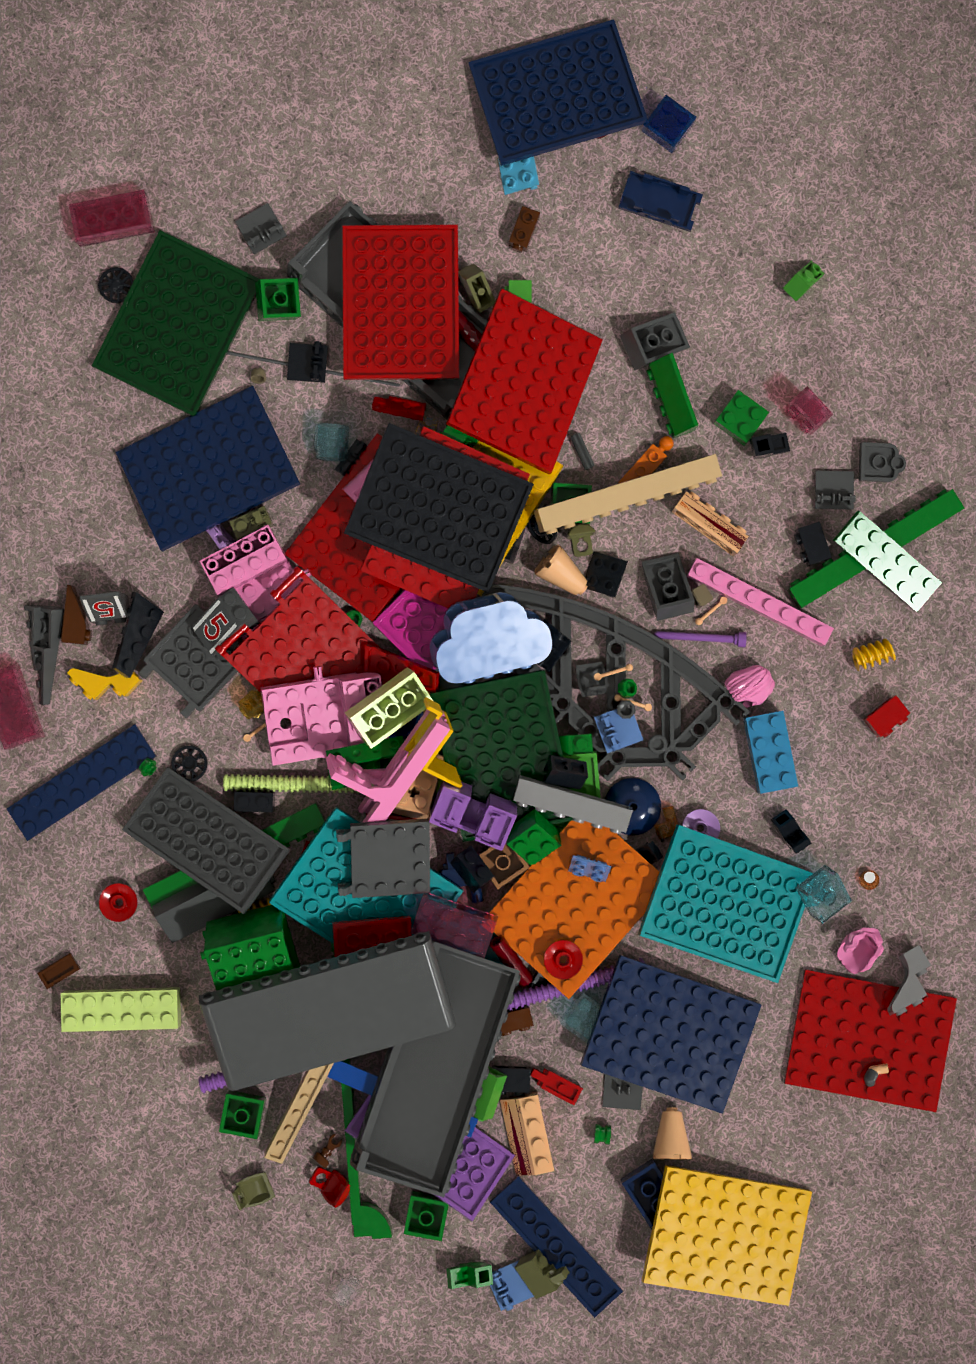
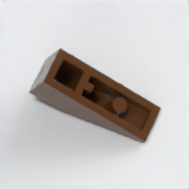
[61,585,92,645]

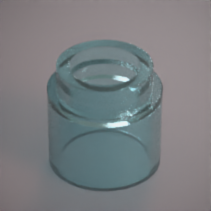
[313,423,350,462]

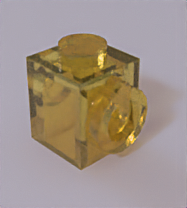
[238,690,264,719]

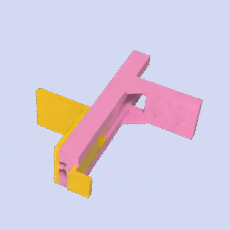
[326,697,463,823]

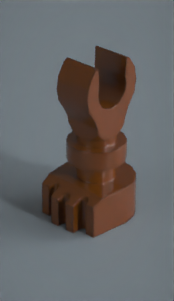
[312,1134,342,1168]

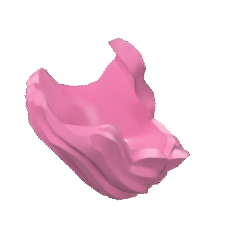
[724,665,775,708]
[837,927,884,974]

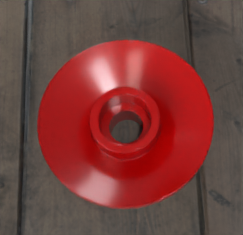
[99,883,138,922]
[544,940,583,979]

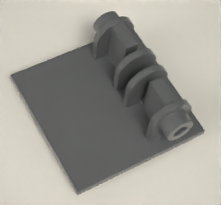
[235,203,287,254]
[815,471,856,510]

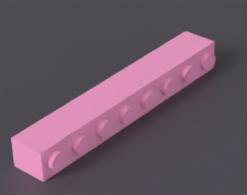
[686,558,834,646]

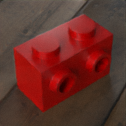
[863,695,910,738]

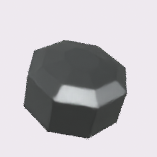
[617,701,635,719]

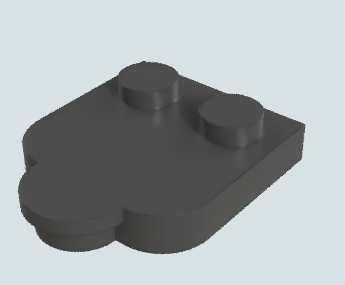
[859,442,906,482]

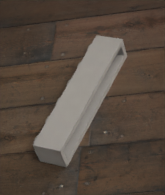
[513,775,633,834]

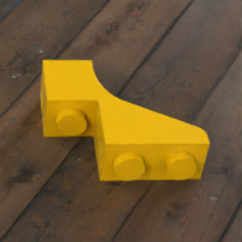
[67,668,143,700]

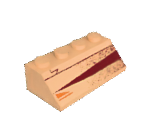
[672,491,749,556]
[500,1091,554,1176]

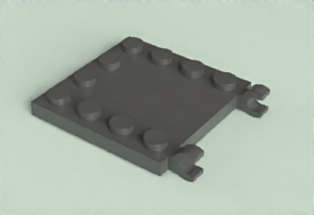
[138,604,239,718]
[336,818,430,898]

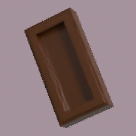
[37,953,81,989]

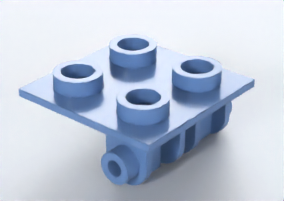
[594,709,643,753]
[568,855,611,882]
[490,1260,534,1311]

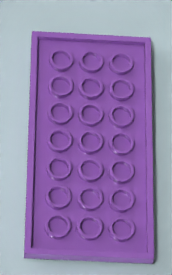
[345,1095,515,1221]

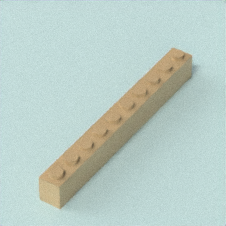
[533,454,722,535]

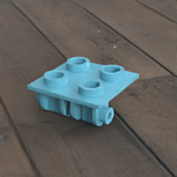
[498,157,539,195]

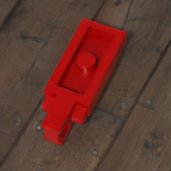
[372,396,427,421]
[530,1068,583,1105]

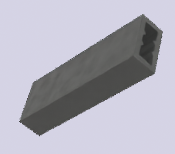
[152,875,276,943]

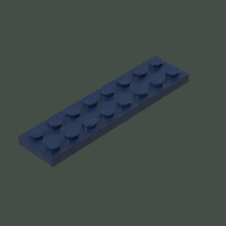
[7,724,157,841]
[490,1175,623,1318]

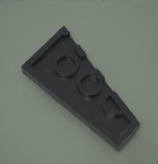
[112,592,164,678]

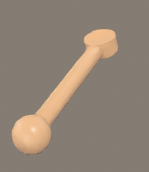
[695,597,727,625]
[594,664,633,681]
[614,694,652,711]
[243,723,266,742]

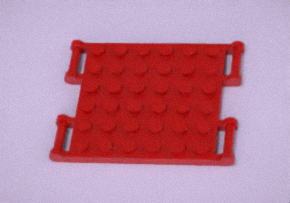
[214,566,380,722]

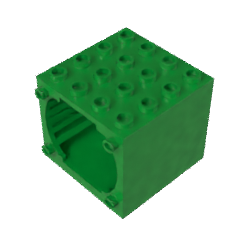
[200,905,301,991]

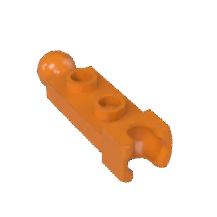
[618,436,674,484]

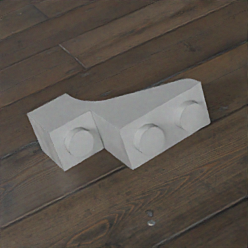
[887,945,931,1016]

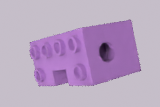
[429,781,517,851]

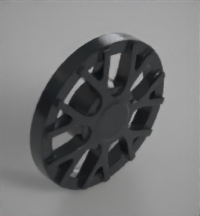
[527,514,557,544]
[171,746,208,782]

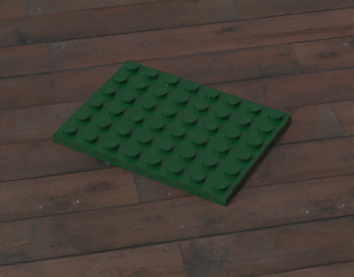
[92,230,260,416]
[430,669,572,842]

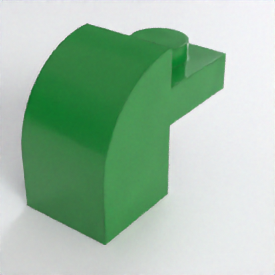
[559,734,593,755]
[446,1262,493,1289]

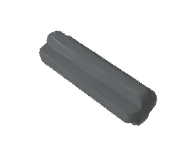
[571,433,594,470]

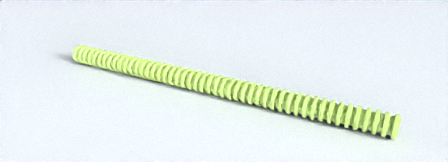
[223,774,443,795]

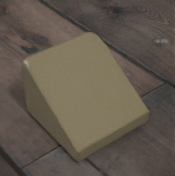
[691,584,713,608]

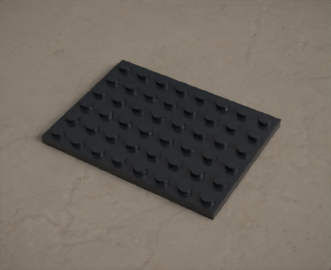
[343,423,534,593]

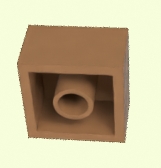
[479,843,530,889]

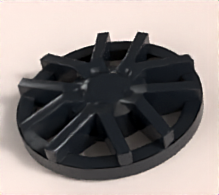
[98,267,134,303]

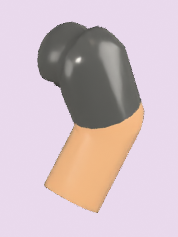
[864,1063,889,1087]

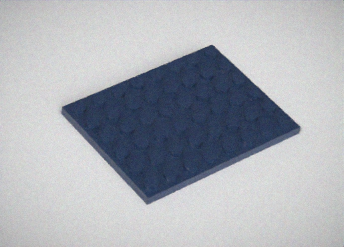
[468,19,648,166]
[116,386,300,552]
[580,954,762,1114]

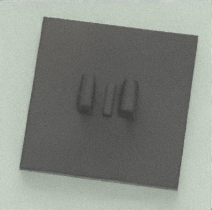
[602,1074,643,1110]

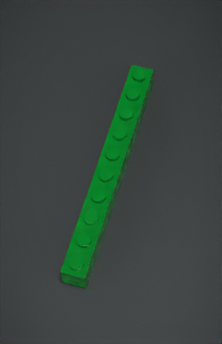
[787,489,965,609]
[143,803,326,910]

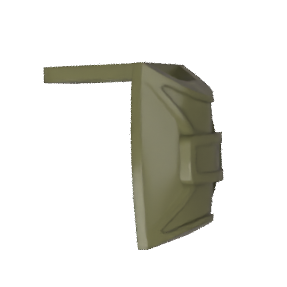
[566,523,596,557]
[232,1172,276,1210]

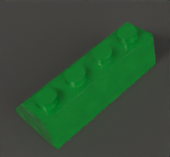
[646,353,698,438]

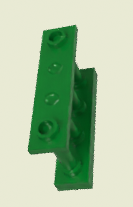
[326,736,404,790]

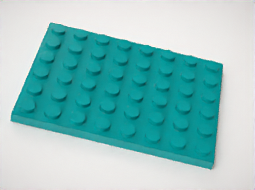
[269,807,463,944]
[638,824,817,983]

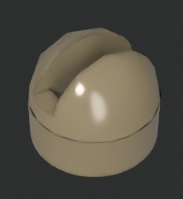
[251,367,266,384]

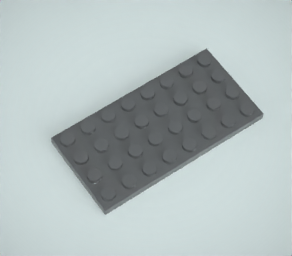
[122,767,290,915]

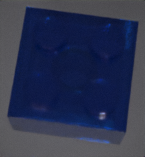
[642,95,697,153]

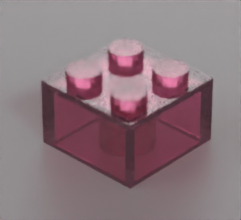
[785,386,833,435]

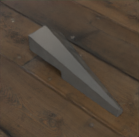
[24,605,64,705]

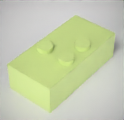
[345,667,433,749]

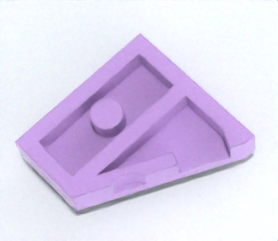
[206,524,236,550]

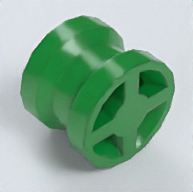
[594,1124,611,1145]

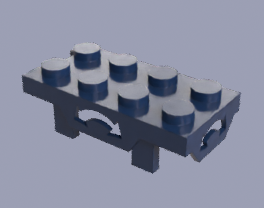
[618,171,703,232]

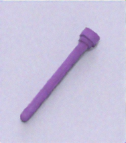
[654,631,747,647]

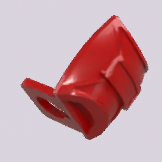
[309,1167,350,1208]

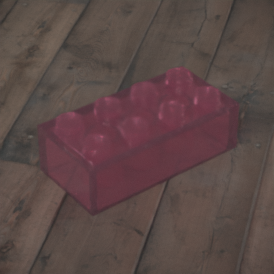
[69,190,155,247]
[0,664,45,750]
[410,893,498,958]

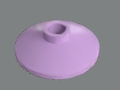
[682,809,720,839]

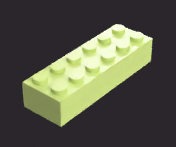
[61,987,181,1032]

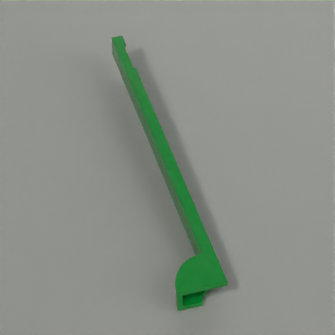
[331,943,393,1239]

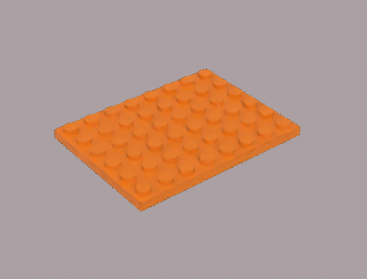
[482,820,660,999]

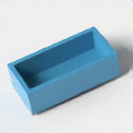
[743,711,798,794]

